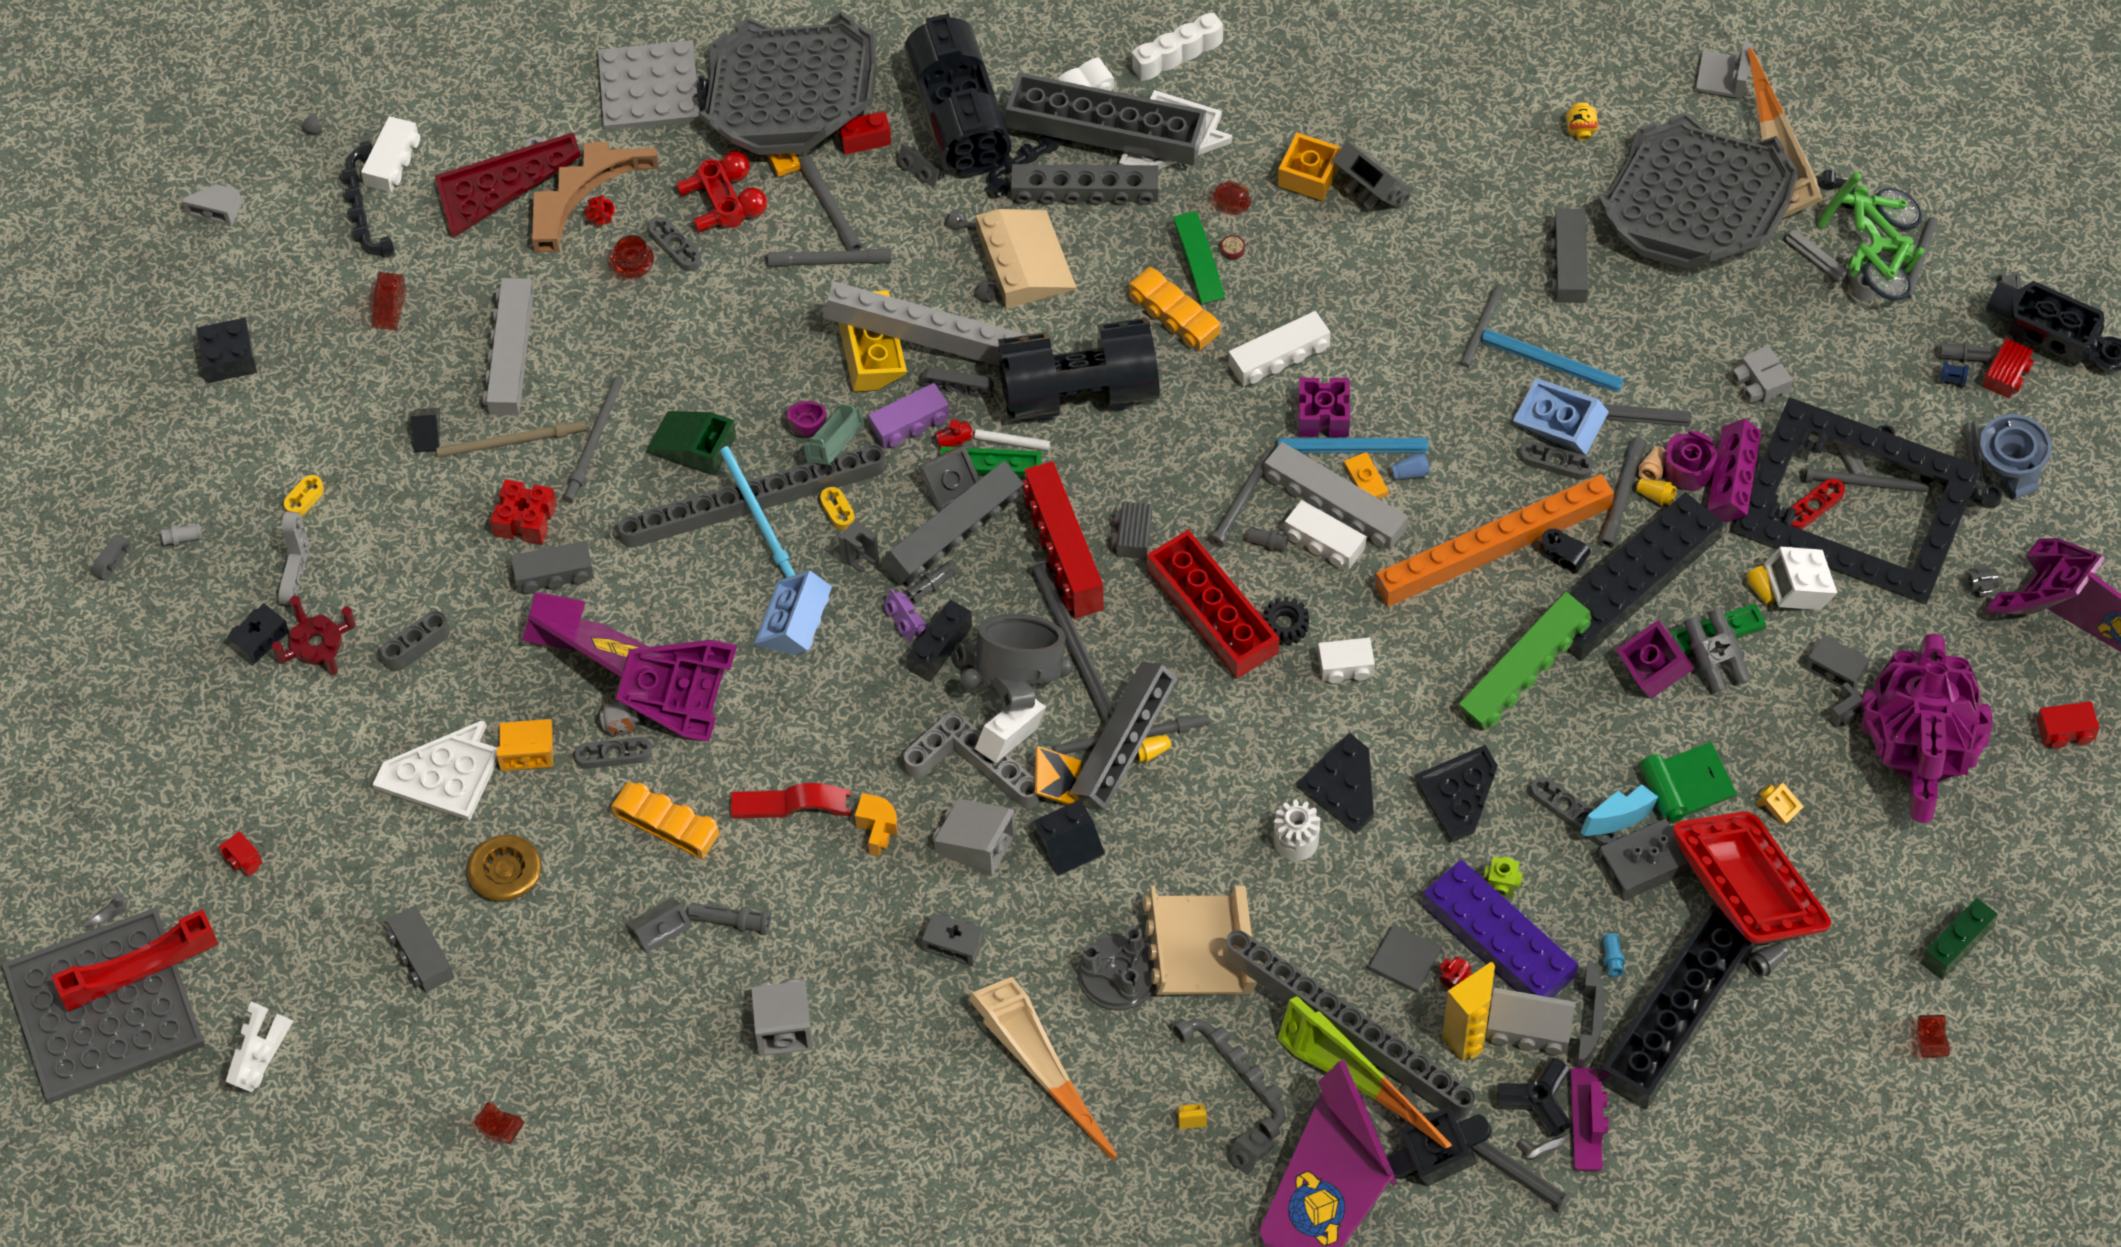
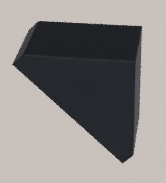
[411,408,440,453]

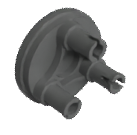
[1078,926,1156,1011]

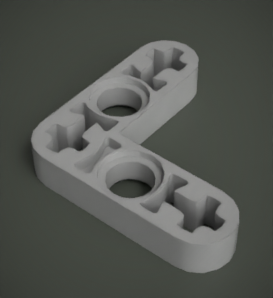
[279,512,309,606]

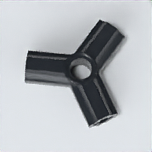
[1497,1057,1571,1137]

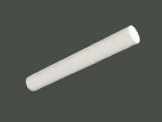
[974,429,1050,451]

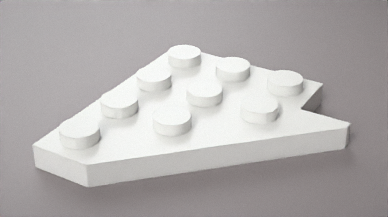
[372,721,498,821]

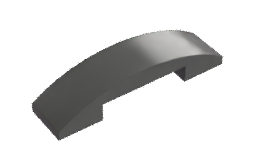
[1577,961,1605,1068]

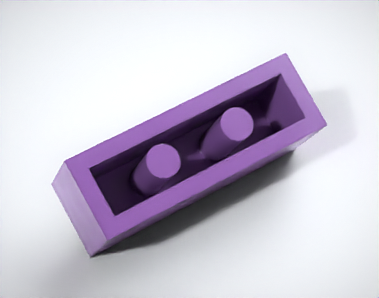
[868,383,950,449]

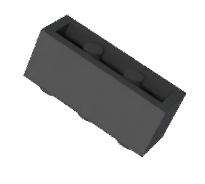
[511,541,594,594]
[386,905,455,993]

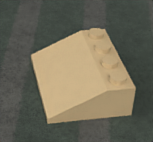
[976,209,1077,309]

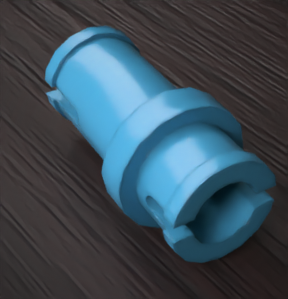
[1602,933,1625,977]

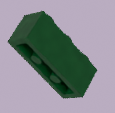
[1921,898,1998,980]

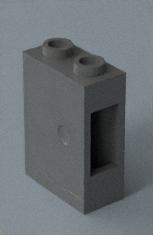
[1332,141,1413,210]
[1598,819,1691,901]

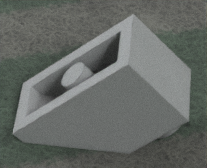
[182,184,242,226]

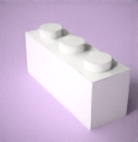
[361,116,420,192]
[1284,500,1366,570]
[975,699,1046,763]

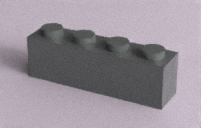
[1550,208,1588,303]

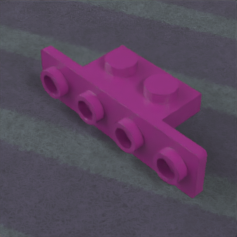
[1570,1068,1609,1171]

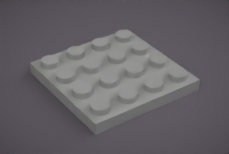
[598,40,700,130]

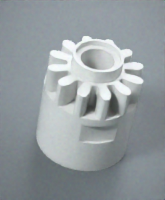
[1273,800,1320,861]

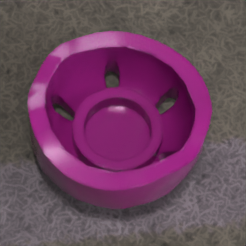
[787,401,826,436]

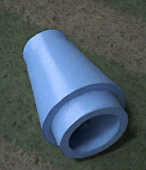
[1391,453,1430,480]

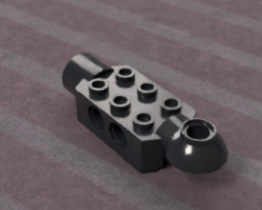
[1985,280,2121,372]

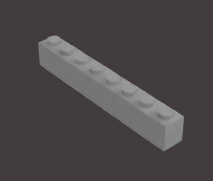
[823,281,1026,366]

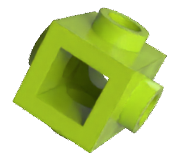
[1483,857,1523,898]

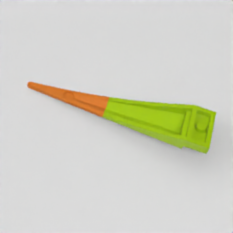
[1277,996,1452,1148]

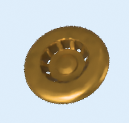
[467,835,541,901]

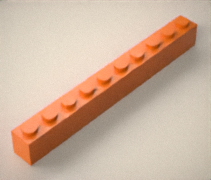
[1375,474,1614,607]

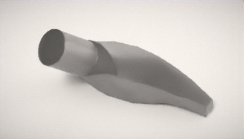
[82,892,128,927]
[1518,1133,1571,1159]

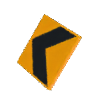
[1035,746,1082,805]

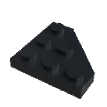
[1297,733,1374,835]
[1415,745,1498,843]

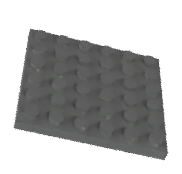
[2,907,205,1104]

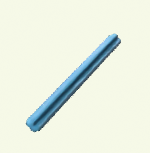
[1482,329,1623,392]
[1278,438,1428,453]

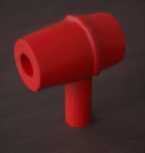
[935,419,973,448]

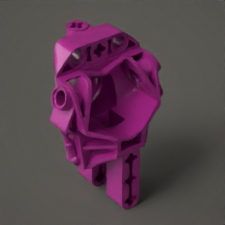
[1860,633,1993,823]

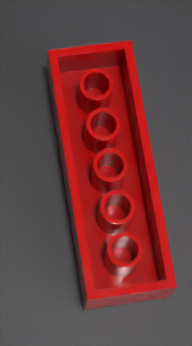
[1022,461,1104,619]
[1147,529,1279,679]

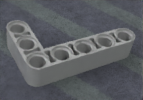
[904,713,1040,809]

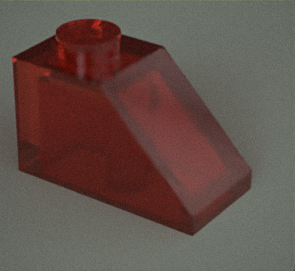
[372,272,407,331]

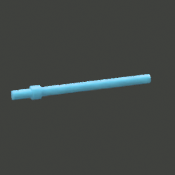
[720,446,796,578]

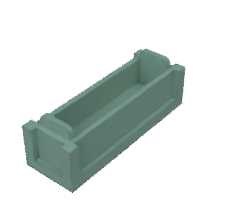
[803,404,865,465]

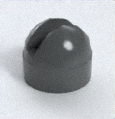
[303,114,322,135]
[976,281,997,301]

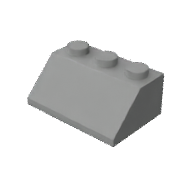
[1486,988,1576,1055]

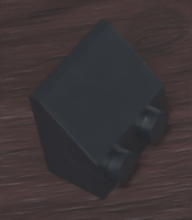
[1033,799,1105,876]

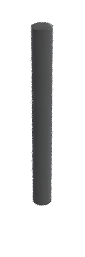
[1902,217,1938,299]
[1460,286,1504,368]

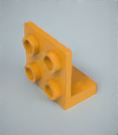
[497,719,553,771]

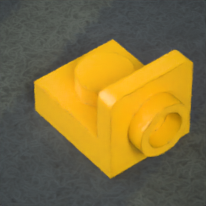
[1755,783,1803,825]

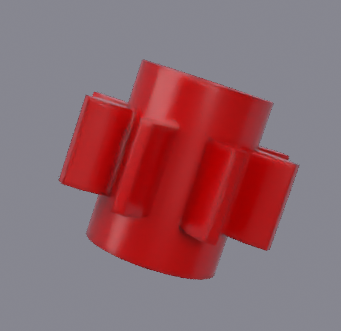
[585,195,615,227]
[1439,957,1472,989]

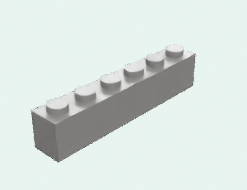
[483,278,534,415]
[1264,442,1408,550]

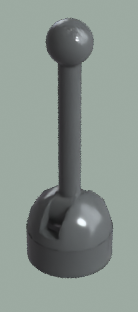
[947,209,977,230]

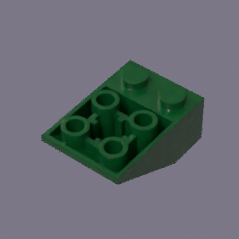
[647,411,736,476]

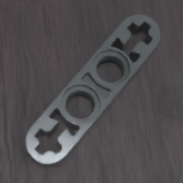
[1531,777,1619,847]

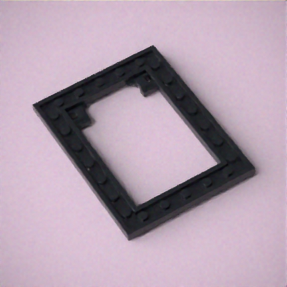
[1732,397,1982,605]

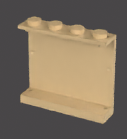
[1143,886,1257,995]

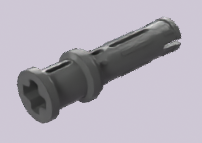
[688,902,771,935]

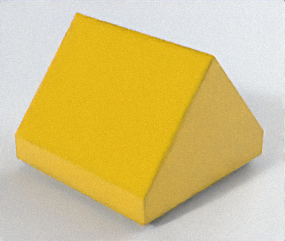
[1177,1103,1207,1129]

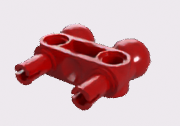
[676,151,768,233]

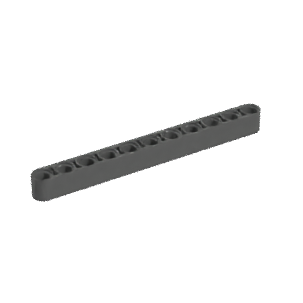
[618,445,886,548]
[1223,930,1476,1119]

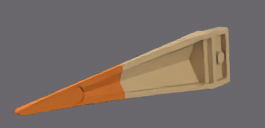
[1748,47,1823,218]
[969,977,1117,1160]

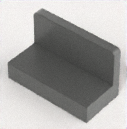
[627,898,692,953]

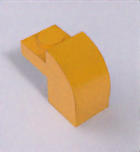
[855,793,898,856]

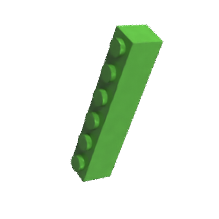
[1459,591,1591,731]

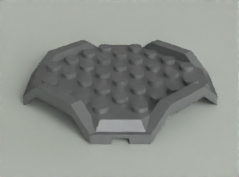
[698,11,876,155]
[1598,112,1798,269]

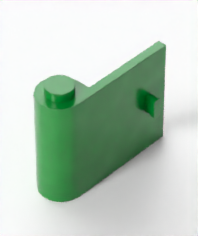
[1638,741,1737,823]

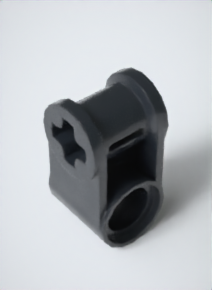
[1540,528,1591,574]

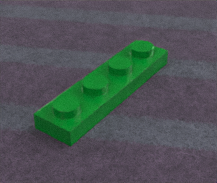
[940,446,1042,477]
[1670,603,1766,655]

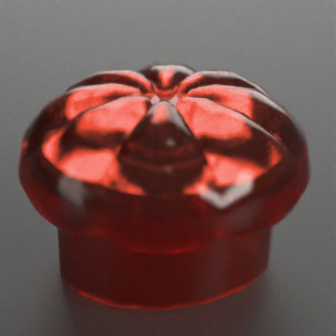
[610,235,654,279]

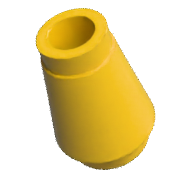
[1636,478,1677,506]
[1746,566,1776,606]
[1134,734,1171,764]

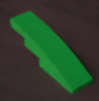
[1173,211,1225,305]

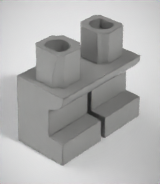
[1731,345,1793,403]

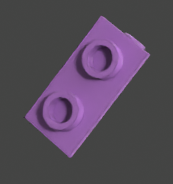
[884,589,927,643]

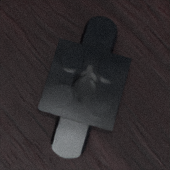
[1387,1106,1492,1186]

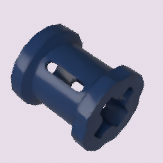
[1940,361,1969,387]

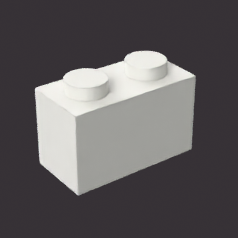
[1318,638,1375,683]

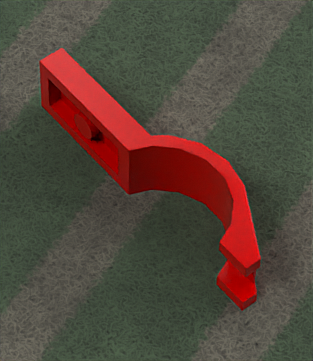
[731,783,851,819]

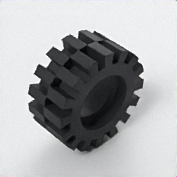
[1263,597,1309,646]

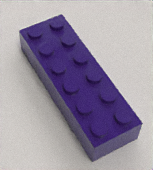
[1422,859,1578,998]

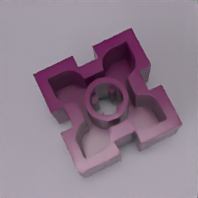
[1299,377,1350,437]

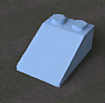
[1513,378,1609,455]

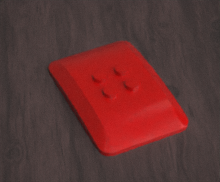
[1672,811,1831,943]

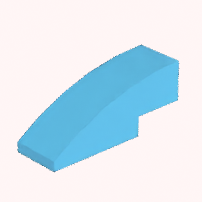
[1580,784,1658,836]

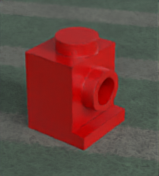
[218,831,262,876]

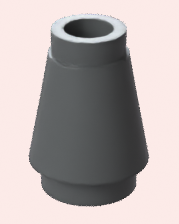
[1748,942,1789,977]

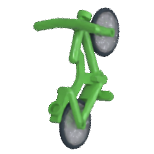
[1817,172,1924,301]

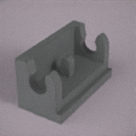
[839,520,879,572]

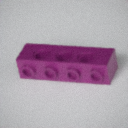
[1708,418,1761,523]

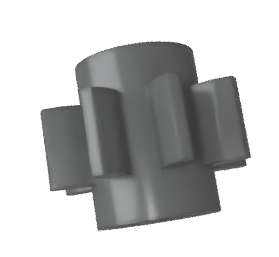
[1968,563,1999,597]

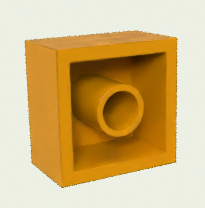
[1278,132,1342,201]

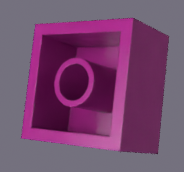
[1616,619,1694,699]

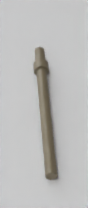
[436,421,587,457]

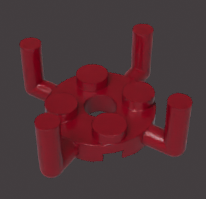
[272,596,356,675]

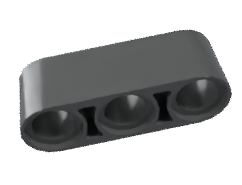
[381,611,450,671]

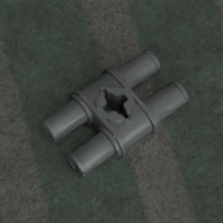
[1683,607,1751,694]

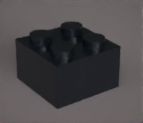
[196,318,257,383]

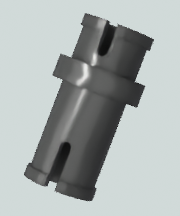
[1247,526,1289,551]

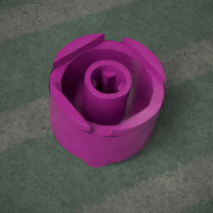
[1664,431,1717,491]

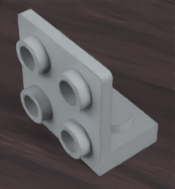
[1696,42,1753,99]

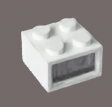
[1764,547,1837,610]

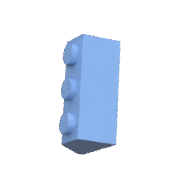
[754,570,832,655]

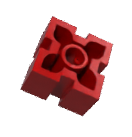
[490,479,557,545]

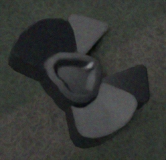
[694,75,710,111]

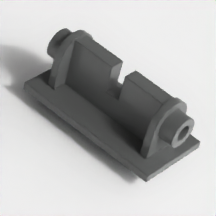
[897,144,946,188]

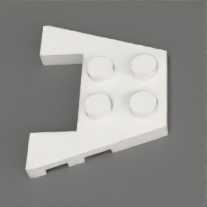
[226,1001,293,1092]

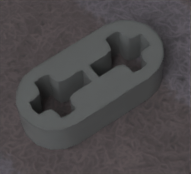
[92,535,131,580]

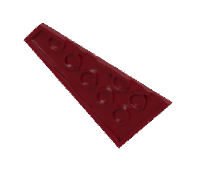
[435,132,581,238]

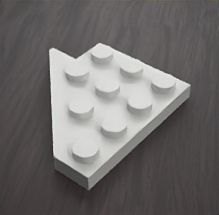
[1119,90,1232,170]

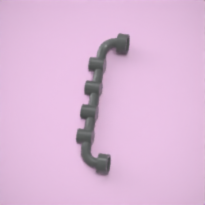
[1171,1019,1286,1140]

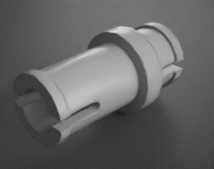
[161,524,202,546]

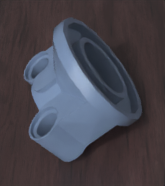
[1979,414,2052,499]

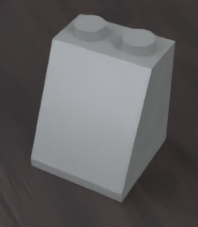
[932,799,1016,877]
[751,980,814,1057]

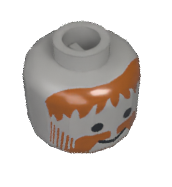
[600,701,640,736]

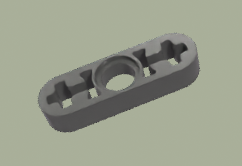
[649,217,701,271]
[921,367,994,399]
[1520,441,1593,480]
[575,737,652,769]

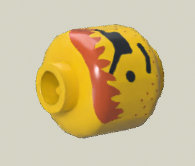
[1565,103,1599,141]

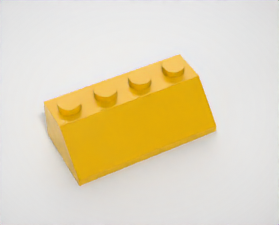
[838,291,907,391]
[1442,962,1495,1062]

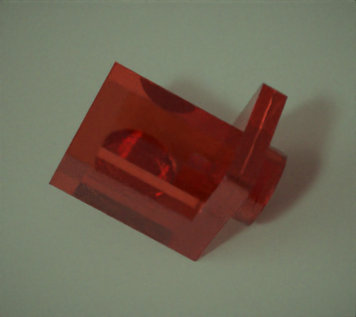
[1916,1014,1950,1058]
[475,1102,525,1145]

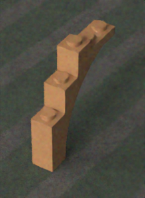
[532,141,659,253]

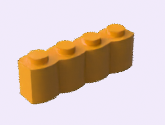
[1129,266,1221,351]
[611,781,719,859]

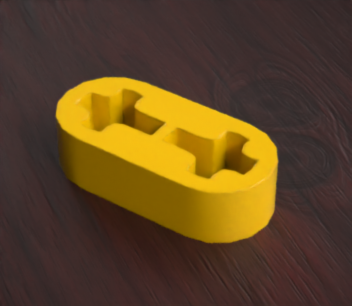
[284,475,324,516]
[820,487,855,531]

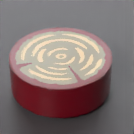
[1220,235,1245,260]

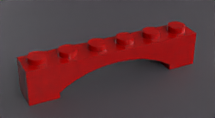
[51,909,219,1012]

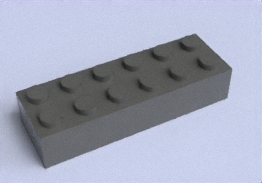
[880,461,1024,587]

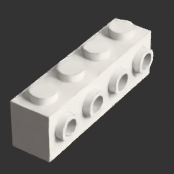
[1228,311,1331,387]

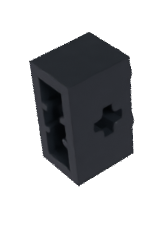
[227,603,289,666]

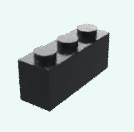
[907,599,973,683]

